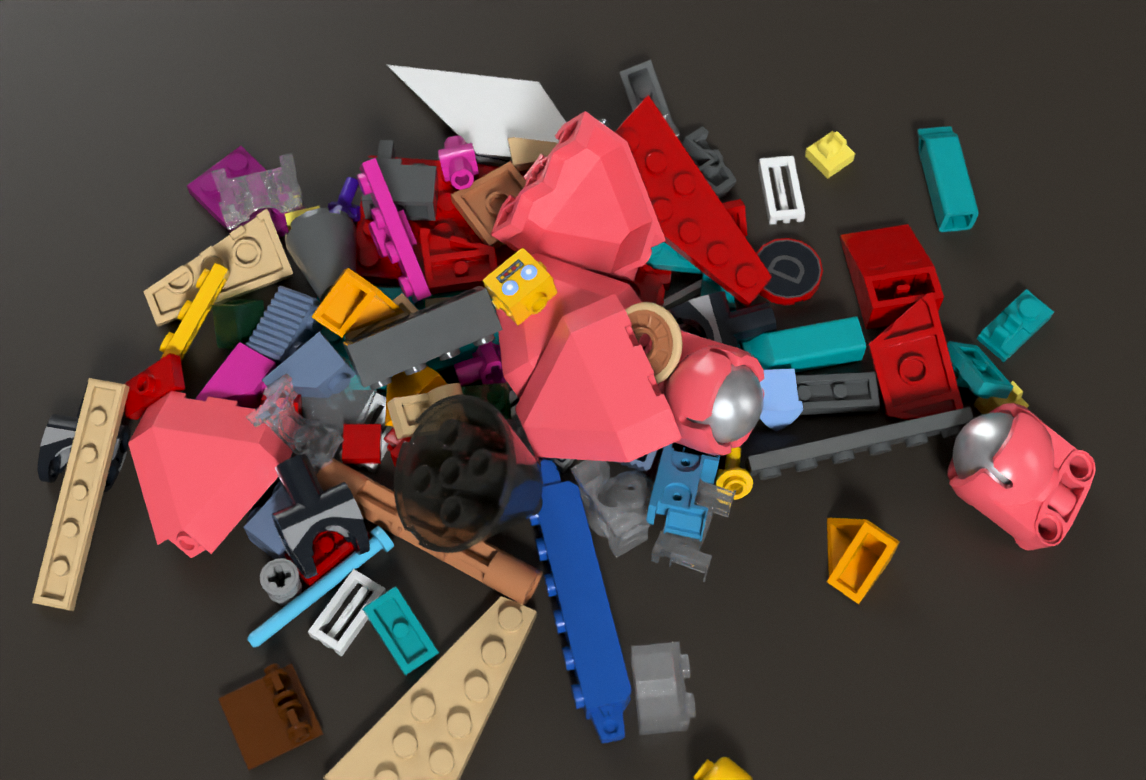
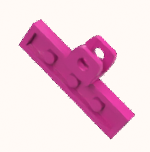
[356,158,432,303]

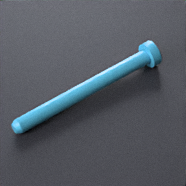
[247,526,395,647]

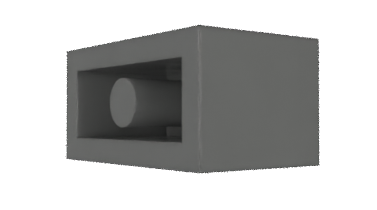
[362,140,439,221]

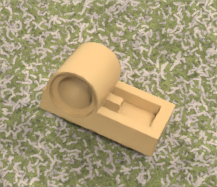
[387,383,471,439]

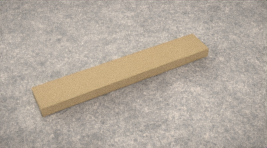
[32,378,130,611]

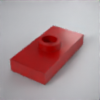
[124,353,185,420]

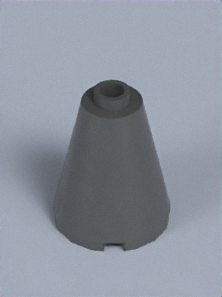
[284,208,357,302]

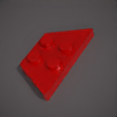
[868,292,963,420]

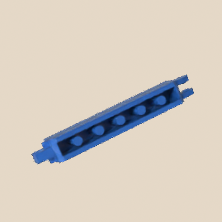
[526,459,632,744]

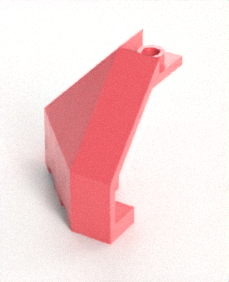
[491,111,666,281]
[496,252,651,399]
[515,294,682,463]
[128,391,302,558]

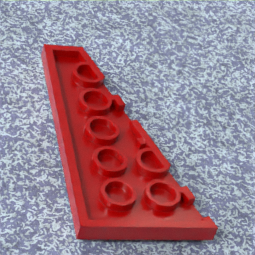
[615,95,772,307]

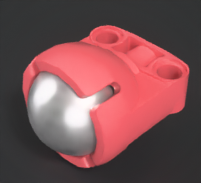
[644,329,764,456]
[947,403,1096,550]

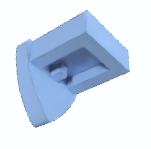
[760,369,803,431]

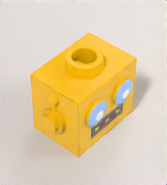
[482,247,558,326]

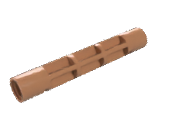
[317,458,542,605]

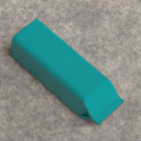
[917,126,979,232]
[742,316,866,373]

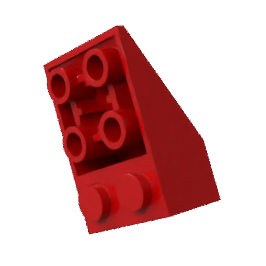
[840,224,944,329]

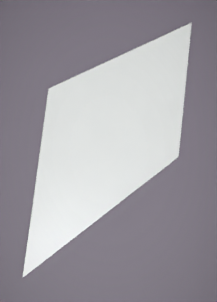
[387,65,566,157]

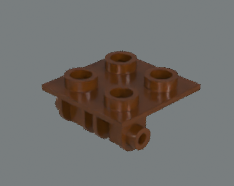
[218,663,324,770]

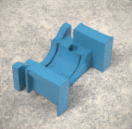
[646,444,720,542]

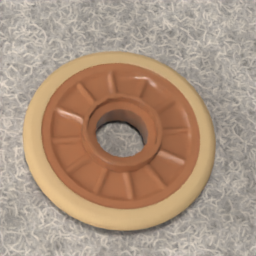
[625,302,682,384]

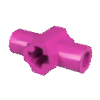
[438,135,479,190]
[453,341,507,388]

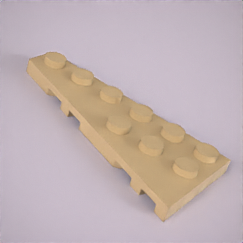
[323,596,537,780]

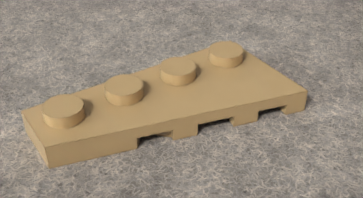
[143,208,294,327]

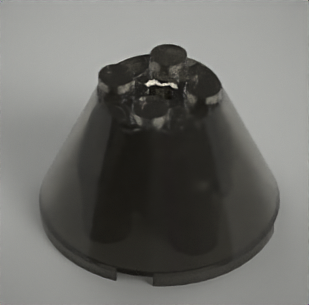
[394,395,543,553]

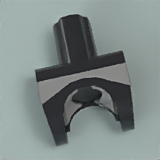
[668,291,777,349]
[38,379,130,492]
[272,453,370,579]

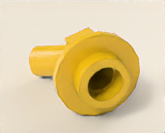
[715,447,753,500]

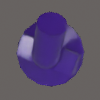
[328,177,361,222]

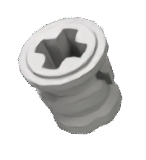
[260,558,302,606]

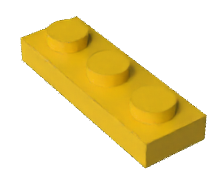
[159,262,230,361]

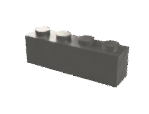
[343,286,503,390]

